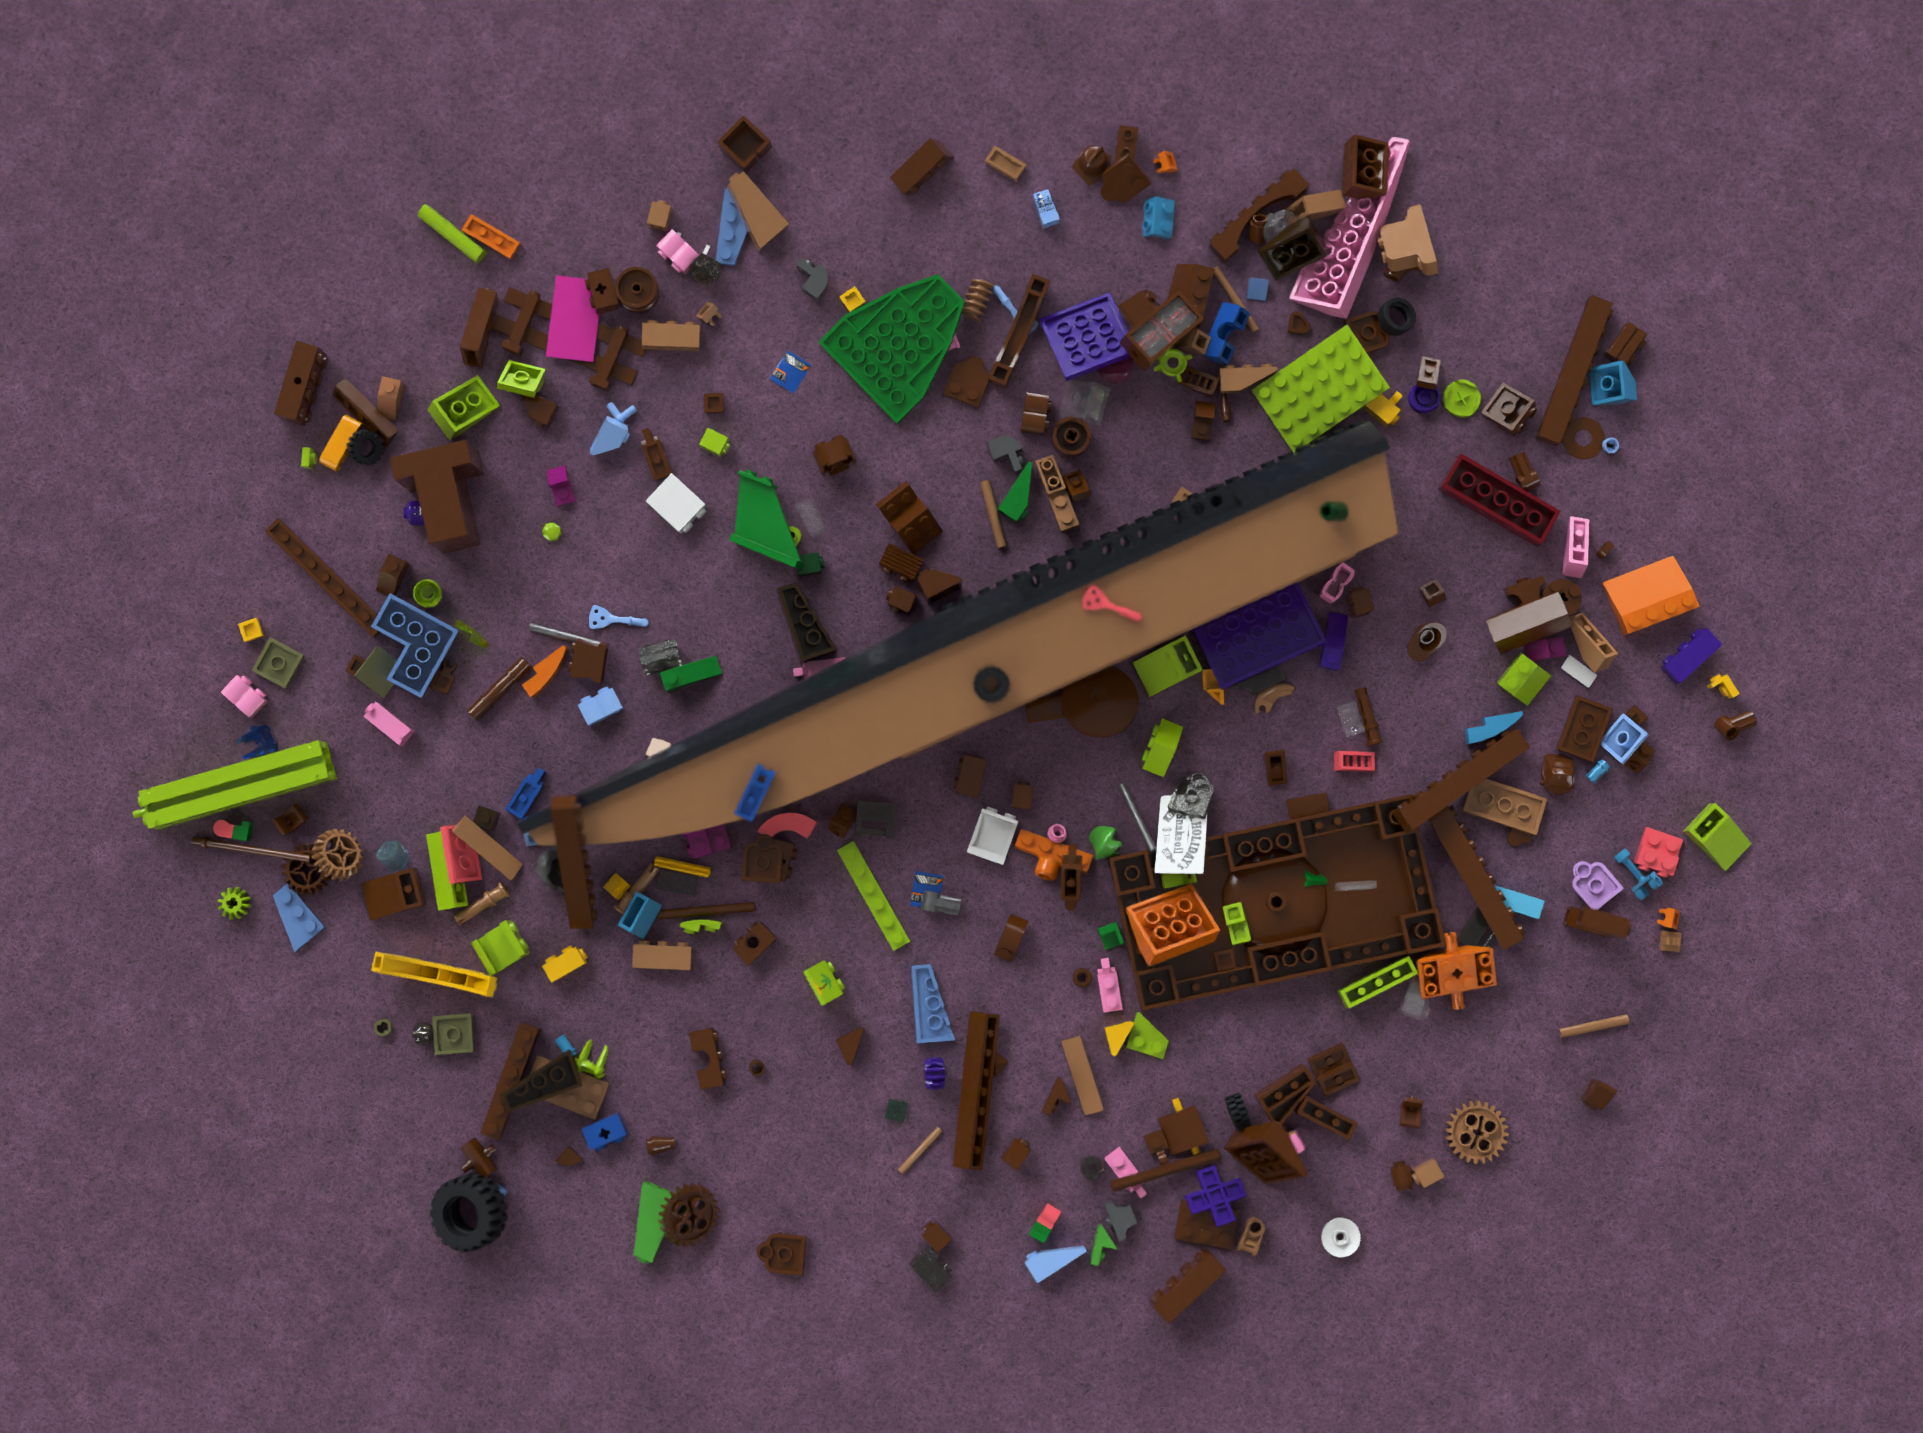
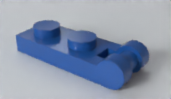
[734,764,776,822]

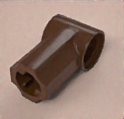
[1509,452,1541,491]
[1714,710,1757,741]

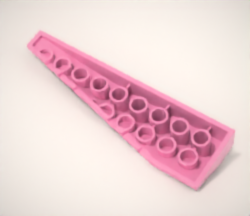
[1289,137,1410,319]

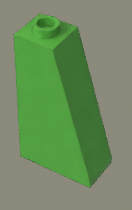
[634,1181,674,1264]

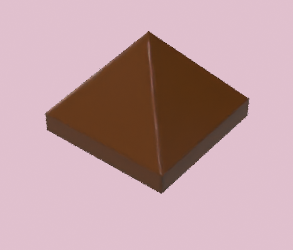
[993,1051,1009,1077]

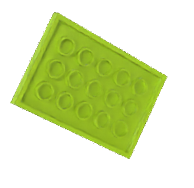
[1252,325,1390,453]

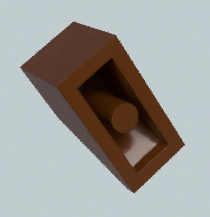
[522,395,559,428]
[376,553,410,596]
[1581,1079,1618,1111]
[1001,1137,1031,1171]

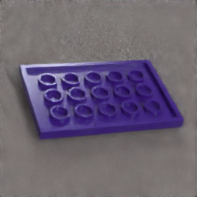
[1192,582,1327,690]

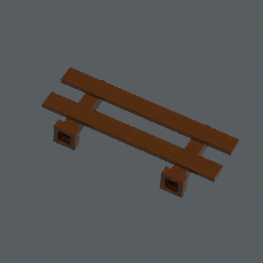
[492,287,647,392]

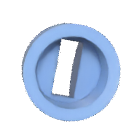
[1602,438,1619,453]

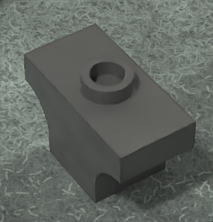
[1104,1200,1137,1241]

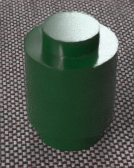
[1320,501,1349,522]

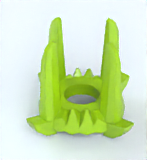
[1153,349,1192,383]
[574,1040,608,1078]

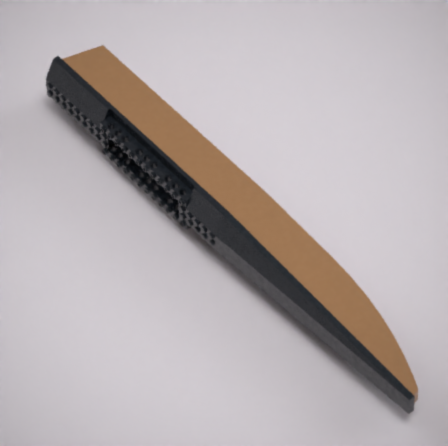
[518,420,1398,846]

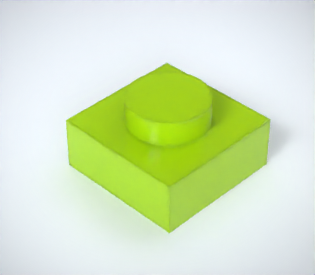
[301,447,317,469]

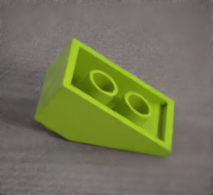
[428,375,500,440]

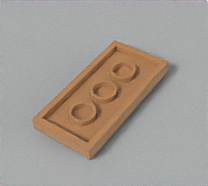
[1462,779,1547,836]
[530,1055,610,1120]

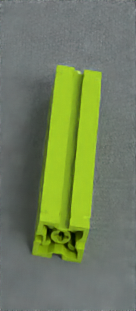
[133,740,337,830]

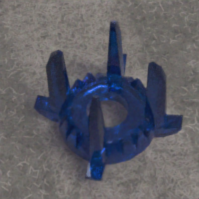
[236,725,278,759]

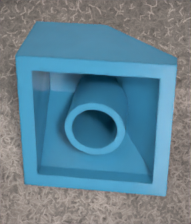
[1589,361,1637,406]

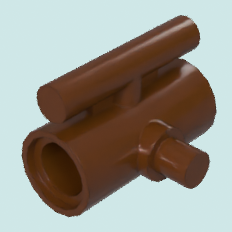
[460,1137,497,1178]

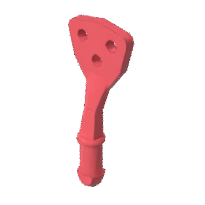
[1082,585,1142,622]

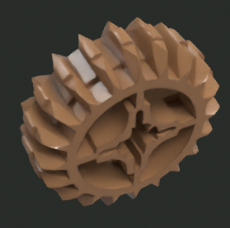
[311,829,364,881]

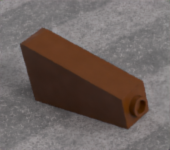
[460,288,498,368]

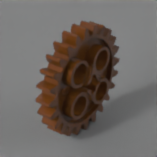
[658,1183,720,1248]

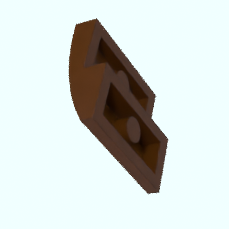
[1307,1043,1360,1097]
[1158,1105,1209,1155]

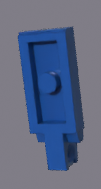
[505,768,546,820]

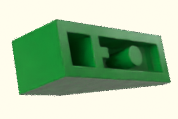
[998,461,1032,524]
[660,656,722,693]

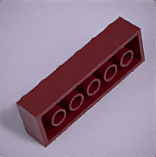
[1438,454,1561,547]

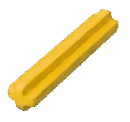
[654,856,711,877]

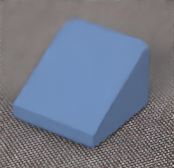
[1247,278,1269,301]

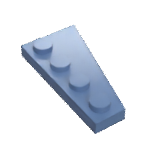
[715,189,748,266]
[911,964,955,1043]

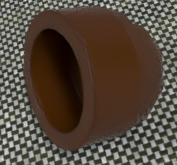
[749,1059,765,1076]

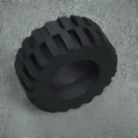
[430,1173,508,1252]

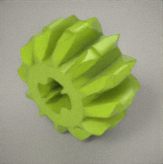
[217,887,251,920]

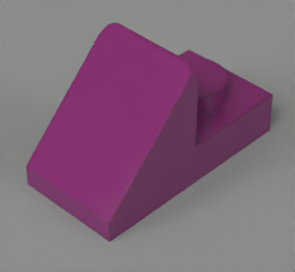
[547,465,576,507]
[1524,637,1566,661]

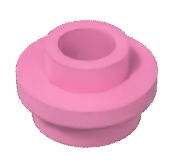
[1047,824,1067,843]

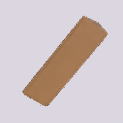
[452,815,523,880]
[1061,1035,1104,1115]

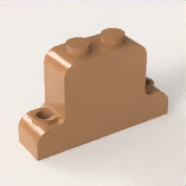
[1377,205,1438,276]

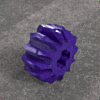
[924,1057,945,1090]

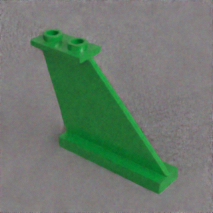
[729,469,804,570]

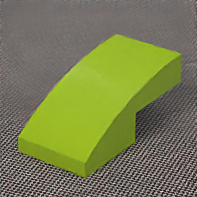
[1223,902,1252,946]

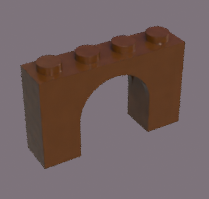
[1563,906,1632,939]

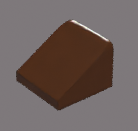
[1419,579,1446,608]

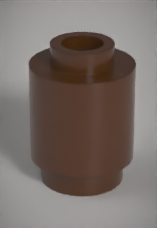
[1249,214,1269,244]
[1390,1161,1413,1191]

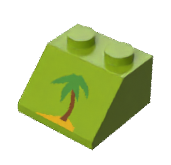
[803,960,845,1006]

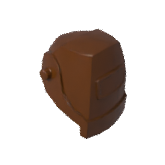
[1540,754,1575,795]

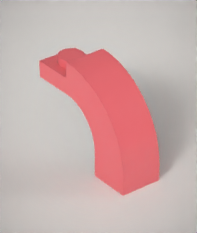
[757,813,818,839]

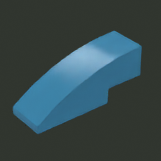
[1464,711,1523,745]

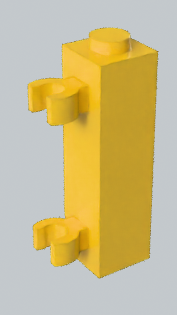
[1362,391,1403,427]

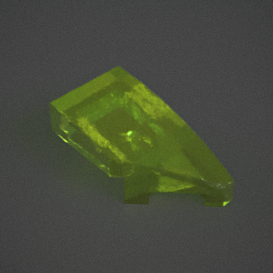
[454,619,488,648]

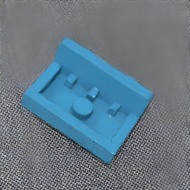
[1142,196,1175,239]

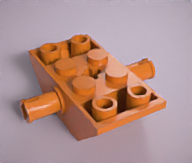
[1417,932,1497,1010]

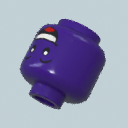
[403,501,425,525]

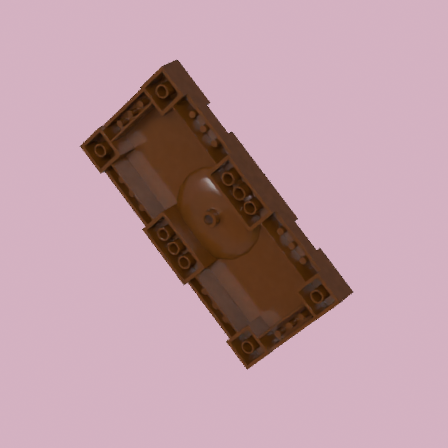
[1108,794,1446,1011]

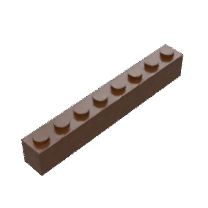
[1535,295,1614,446]
[1393,729,1530,833]
[550,796,598,929]
[1429,805,1526,950]
[953,1011,1000,1170]

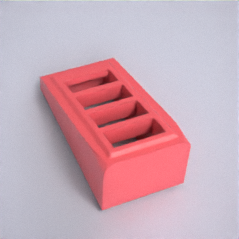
[1334,751,1375,772]

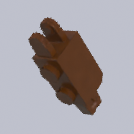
[1061,844,1082,911]

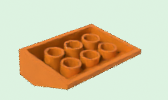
[1602,556,1700,636]
[1126,884,1220,966]

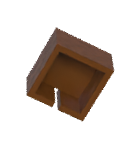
[717,115,772,174]

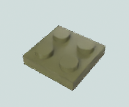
[251,637,305,689]
[432,1013,475,1055]

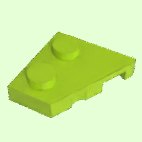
[1126,1012,1169,1059]

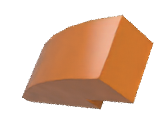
[522,645,569,699]

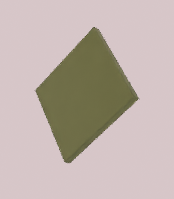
[354,645,397,698]

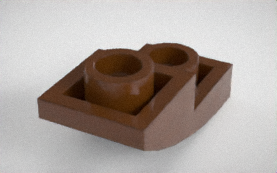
[1286,792,1330,819]

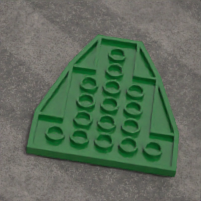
[818,274,966,424]

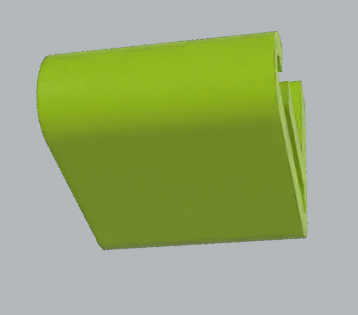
[471,920,530,976]

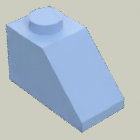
[590,416,630,455]

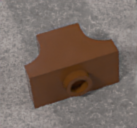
[1503,576,1546,605]

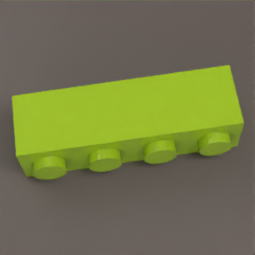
[426,831,468,911]
[1337,956,1418,1009]

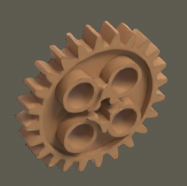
[1444,1100,1509,1164]

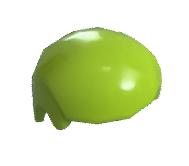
[413,579,443,608]

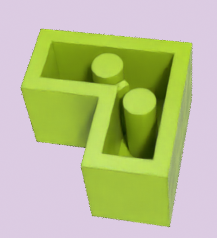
[1142,719,1183,777]

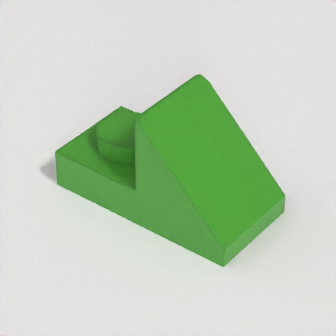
[1090,1224,1118,1266]

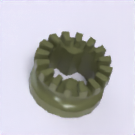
[374,1019,393,1036]

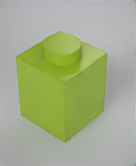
[699,428,731,457]

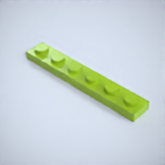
[837,841,910,951]

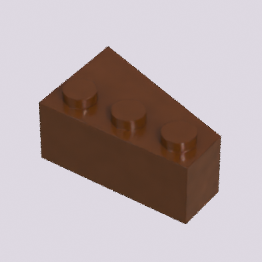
[890,138,954,195]
[1254,1063,1316,1125]

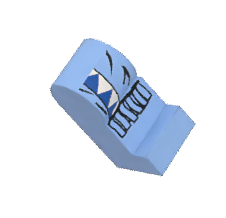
[1033,189,1060,229]

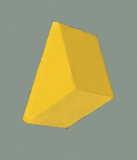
[1104,1021,1134,1057]

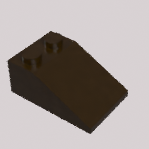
[1258,216,1327,280]

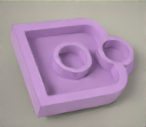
[1572,861,1624,910]

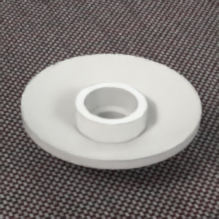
[1321,1218,1361,1257]

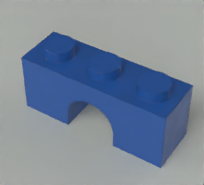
[1203,302,1250,365]

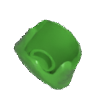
[1089,826,1122,860]

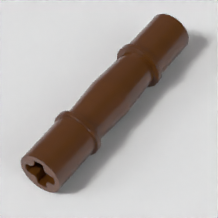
[467,656,532,721]

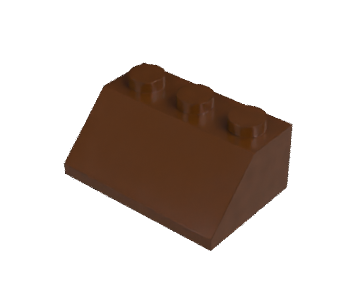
[1342,134,1389,199]
[1168,264,1215,328]
[1118,289,1160,327]
[917,568,962,605]

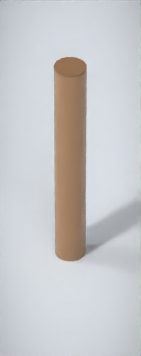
[898,1126,943,1174]

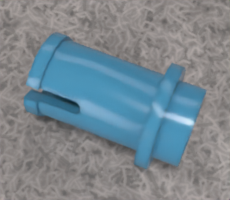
[1585,759,1610,784]
[555,1034,578,1057]

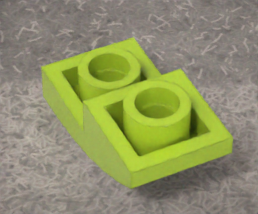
[680,920,723,935]

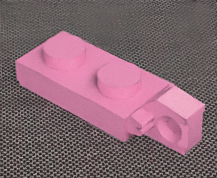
[793,657,845,679]
[1097,958,1123,1013]
[1104,1146,1147,1198]

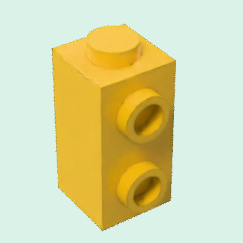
[542,945,588,983]

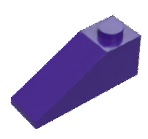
[1318,611,1348,671]

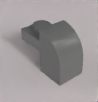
[796,258,829,302]
[987,436,1024,474]

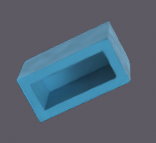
[618,891,662,939]

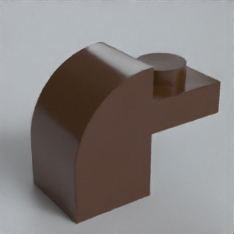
[994,914,1028,962]

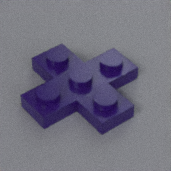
[1185,1165,1247,1228]

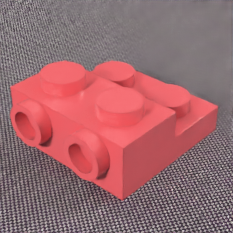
[1634,827,1683,878]

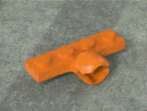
[1014,829,1093,881]

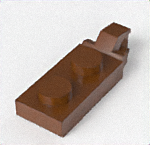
[641,428,672,482]

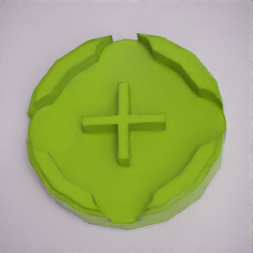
[1442,380,1481,418]

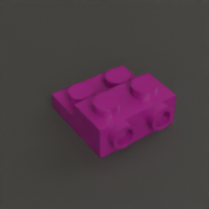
[682,824,732,859]

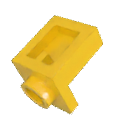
[1707,674,1740,699]

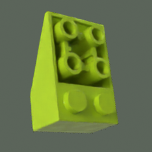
[1133,636,1203,697]
[1683,803,1752,871]

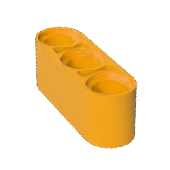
[319,415,364,472]

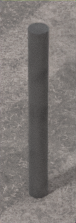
[529,623,601,645]
[1118,783,1157,853]

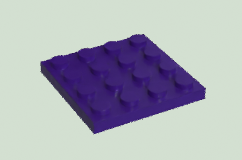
[1039,292,1131,382]

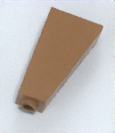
[727,171,789,251]

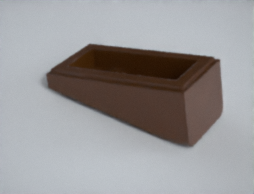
[1177,366,1220,398]

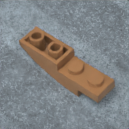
[1035,455,1079,533]

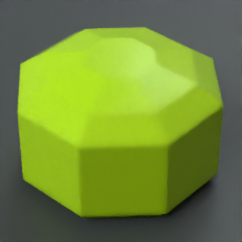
[542,522,562,542]

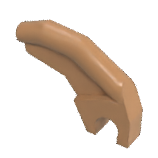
[1254,683,1295,714]

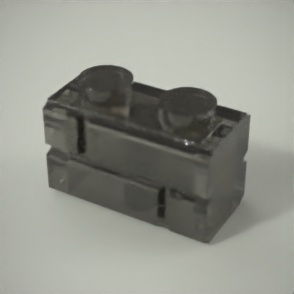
[639,639,682,675]
[909,1246,952,1293]

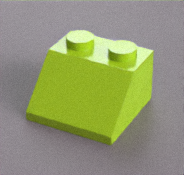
[1497,652,1551,706]

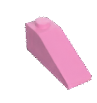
[1563,516,1589,578]

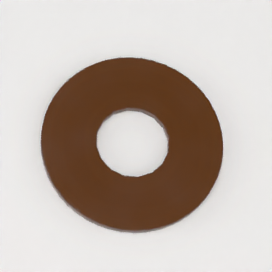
[1563,417,1605,459]

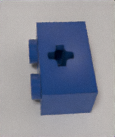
[582,1112,628,1152]

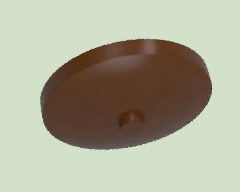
[1061,666,1139,738]

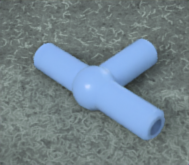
[607,402,637,423]

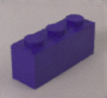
[1660,628,1723,684]

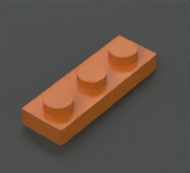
[461,214,521,260]

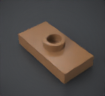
[985,145,1027,182]

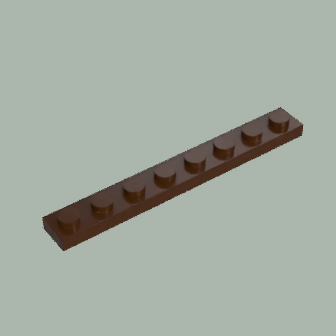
[265,518,380,638]

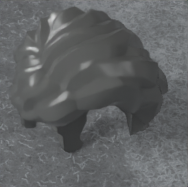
[536,847,564,893]

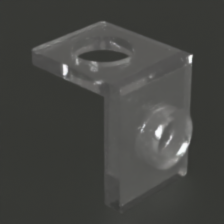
[1337,700,1365,737]

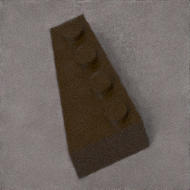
[776,583,838,664]
[500,1049,582,1113]

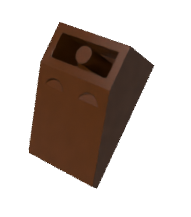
[361,868,427,921]

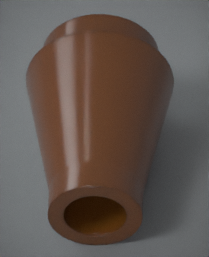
[646,1136,675,1156]

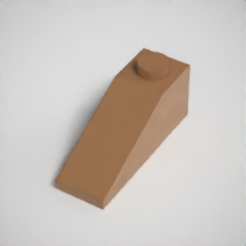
[1570,612,1618,673]

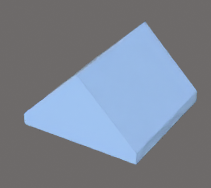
[1600,713,1649,765]

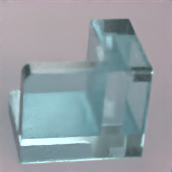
[375,840,410,871]

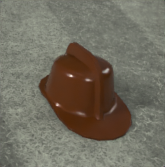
[1072,145,1111,186]
[1407,622,1447,662]

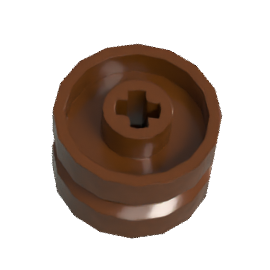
[615,266,660,314]

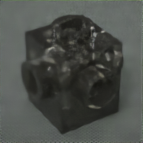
[689,253,721,287]

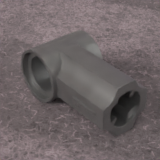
[921,890,961,915]

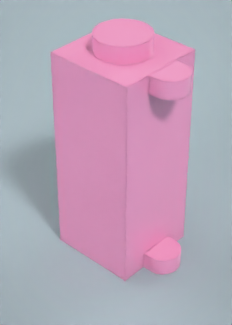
[363,701,415,746]

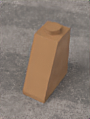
[1284,189,1346,225]

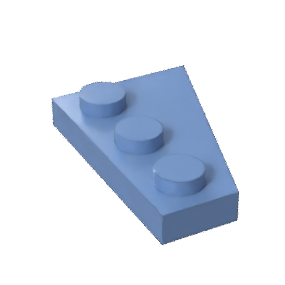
[273,883,325,952]

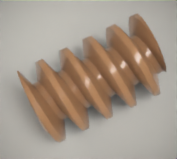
[962,279,995,322]

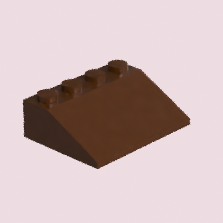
[1224,1121,1307,1185]

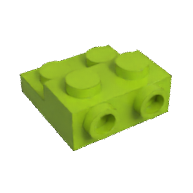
[497,360,546,398]

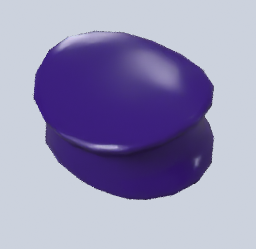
[1408,385,1441,413]

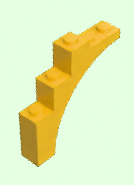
[371,951,497,997]

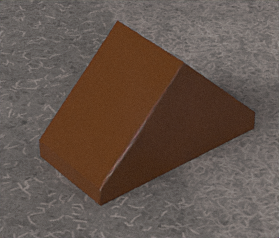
[836,1027,865,1066]

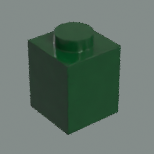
[798,552,825,577]

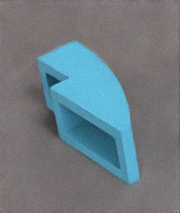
[1494,885,1545,919]

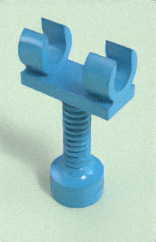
[1614,848,1663,900]

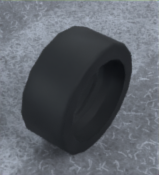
[1377,297,1416,336]

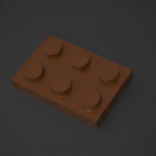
[1556,695,1613,763]
[1174,1200,1239,1249]

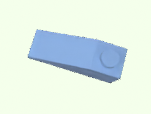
[1025,1246,1087,1283]

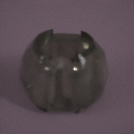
[412,1022,434,1046]
[1080,1155,1105,1180]

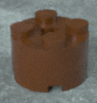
[1052,417,1091,458]
[813,435,857,476]
[1540,579,1582,616]

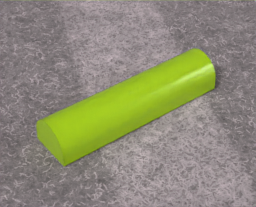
[418,204,487,264]

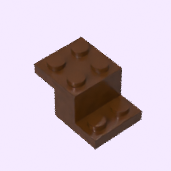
[876,481,943,555]

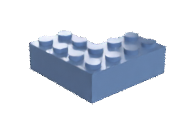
[371,593,459,698]

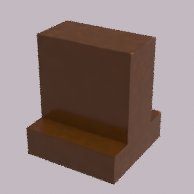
[390,440,484,554]

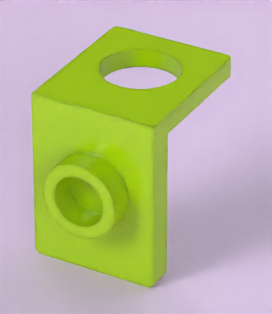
[1160,873,1197,888]

